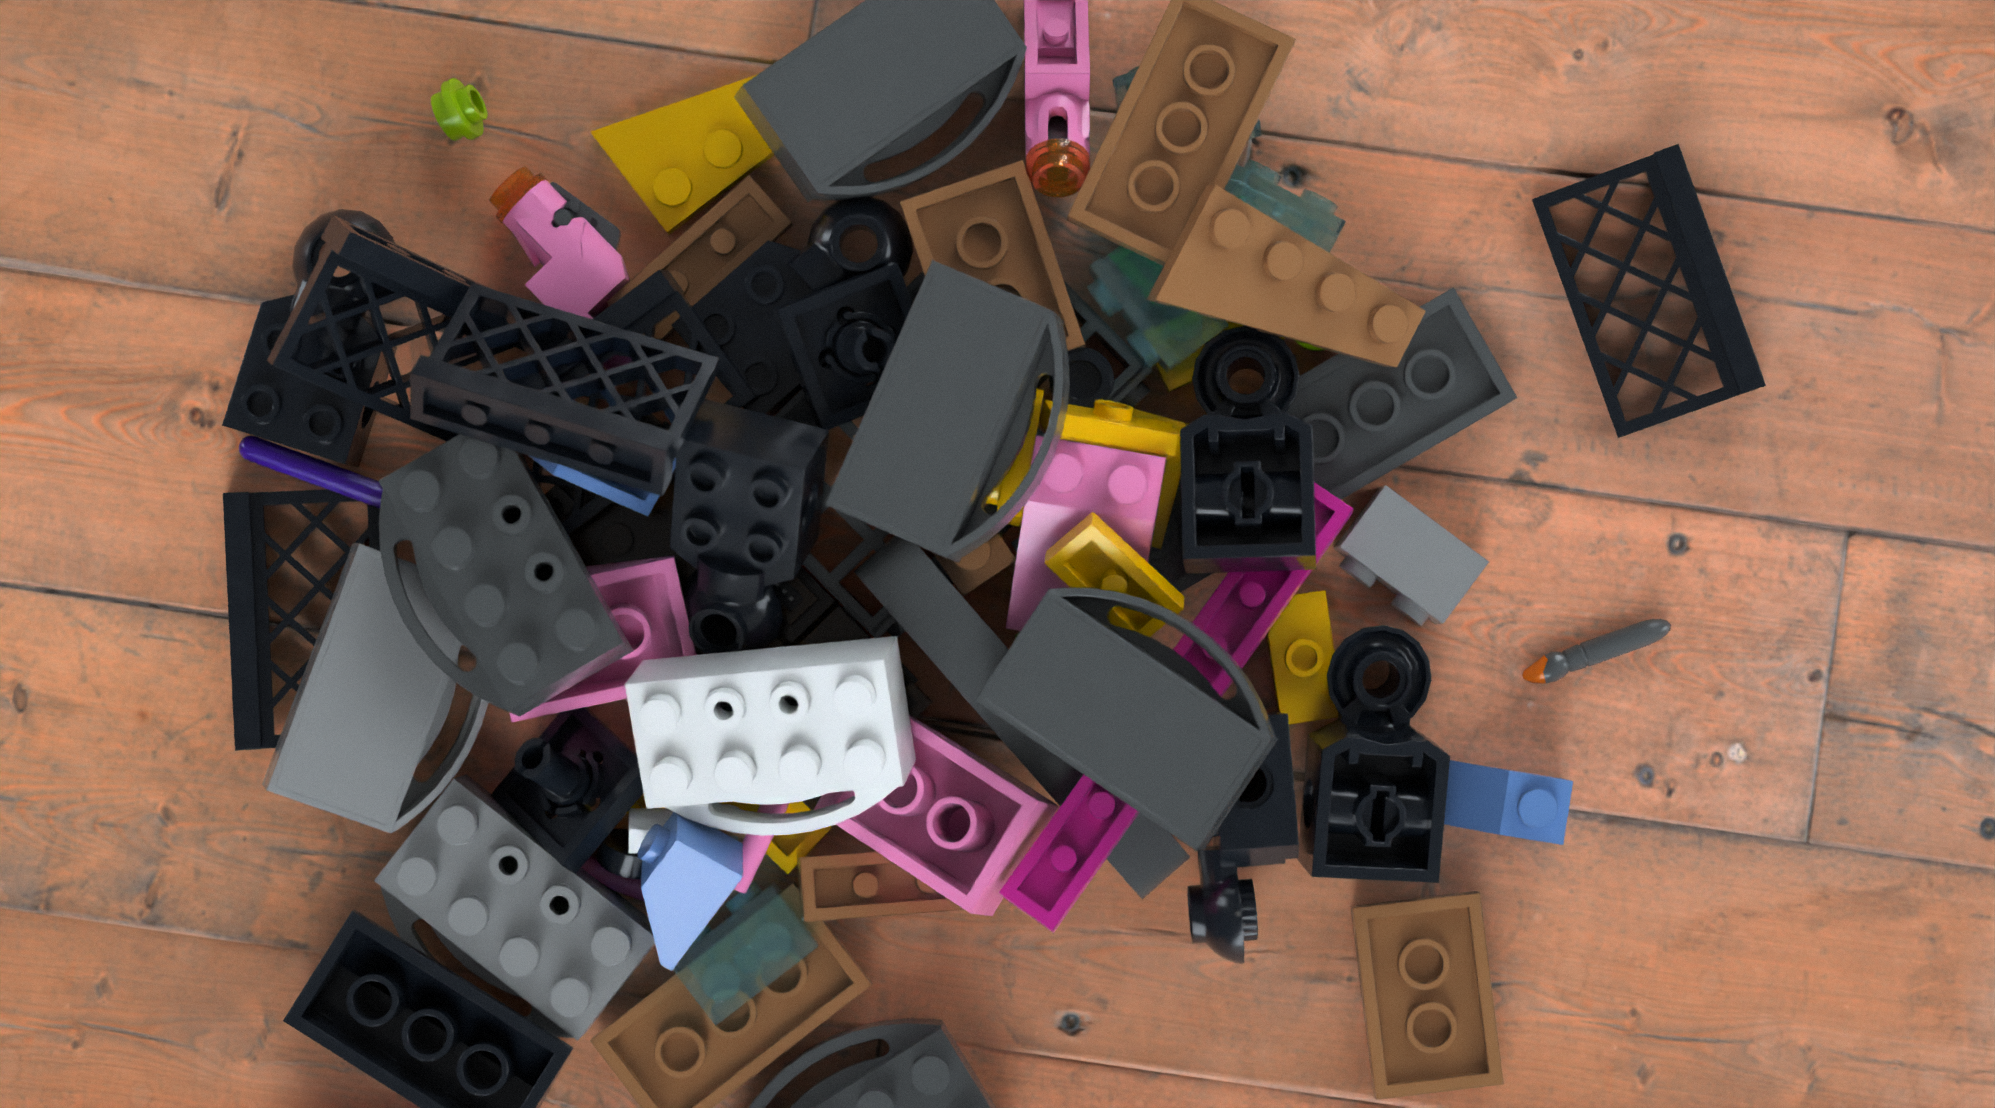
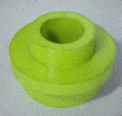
[431,78,488,141]

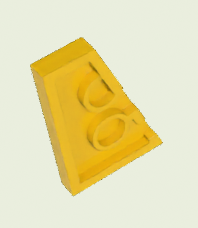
[590,74,774,235]

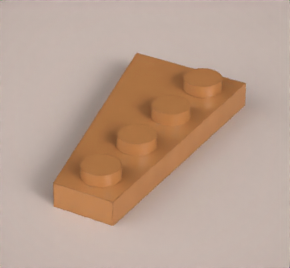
[1147,184,1426,368]

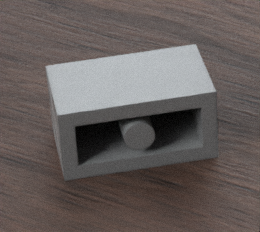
[1334,485,1489,626]

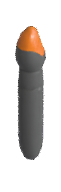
[1522,619,1671,684]

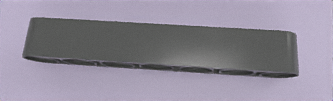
[854,536,1190,899]

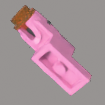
[1024,0,1090,198]
[489,166,633,370]

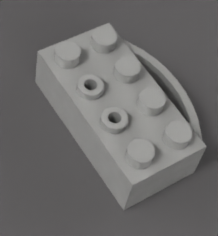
[262,543,488,833]
[374,774,655,1041]

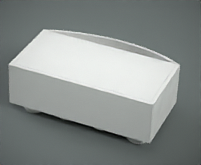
[625,636,916,836]

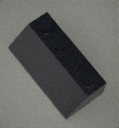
[283,909,574,1108]

